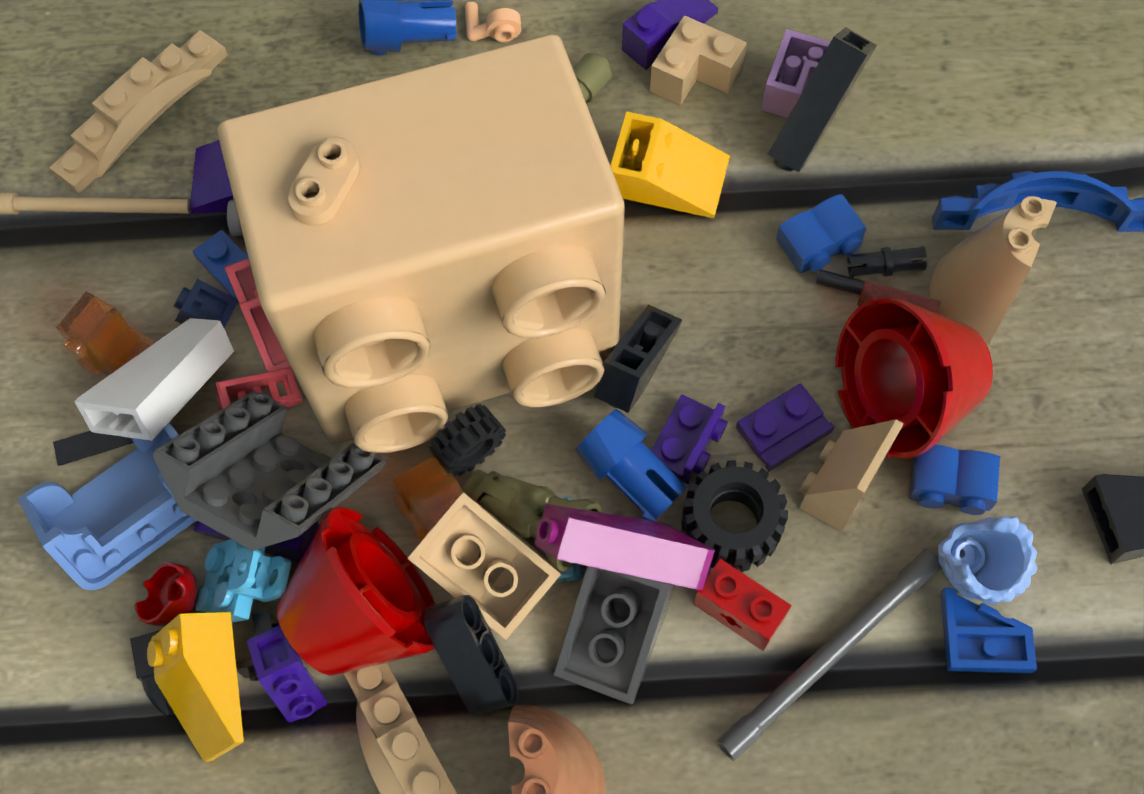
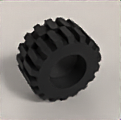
[681,460,788,572]

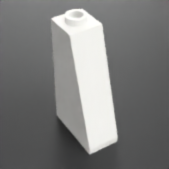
[74,318,234,441]

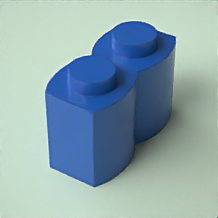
[776,194,866,273]
[909,445,1000,515]

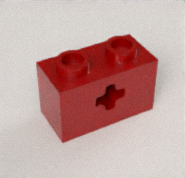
[694,559,792,651]

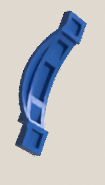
[932,171,1144,232]

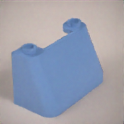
[17,423,197,591]

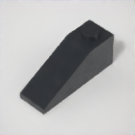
[594,304,682,413]

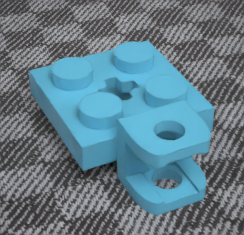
[195,539,291,623]

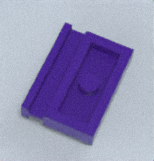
[736,383,835,472]

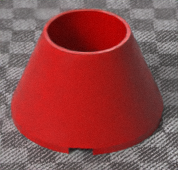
[835,297,993,459]
[277,507,436,676]

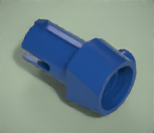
[358,0,457,55]
[575,409,688,521]

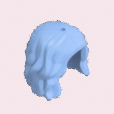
[938,516,1038,605]

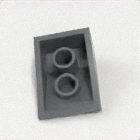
[553,566,675,705]

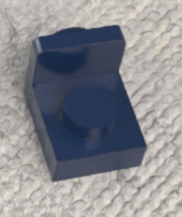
[173,279,238,328]

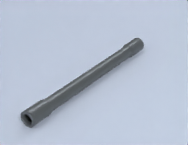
[716,549,942,761]

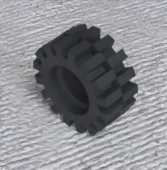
[429,404,506,477]

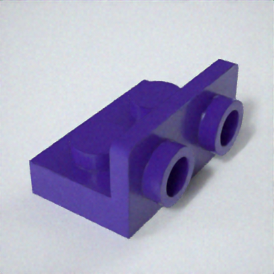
[651,394,728,485]

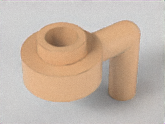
[464,2,521,42]

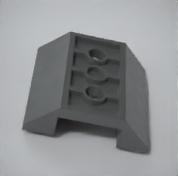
[153,390,388,551]

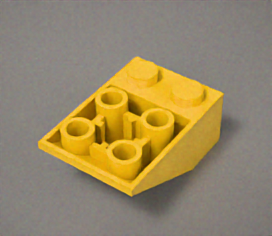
[610,111,730,218]

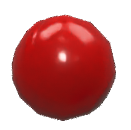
[135,562,197,626]

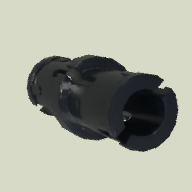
[847,246,927,278]

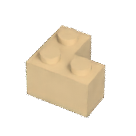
[650,15,747,105]

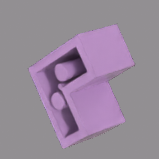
[761,29,831,118]

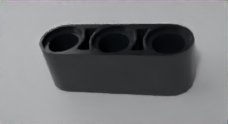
[424,595,518,716]

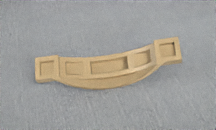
[49,30,228,194]
[344,663,457,794]

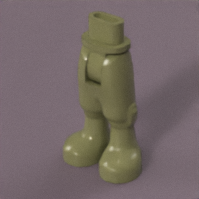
[462,470,602,572]

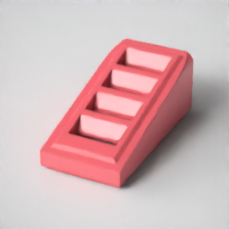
[215,367,302,411]

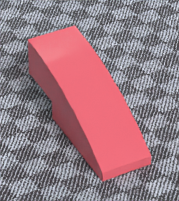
[225,258,291,372]

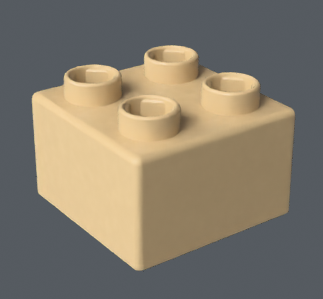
[217,34,625,453]

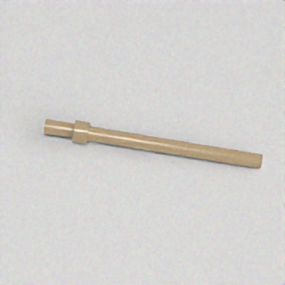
[0,193,191,215]

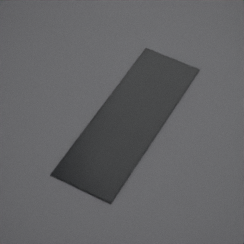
[53,431,133,466]

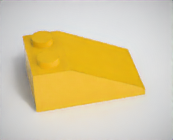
[147,612,244,762]

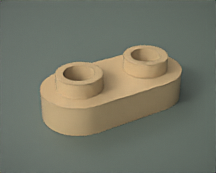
[288,137,360,226]

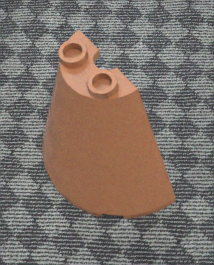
[508,705,605,794]

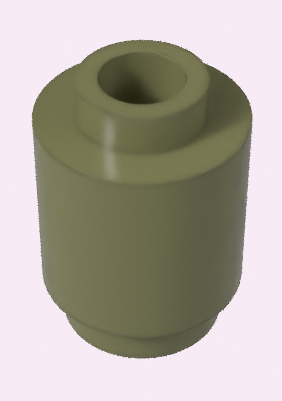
[573,53,612,103]

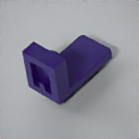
[247,625,327,722]

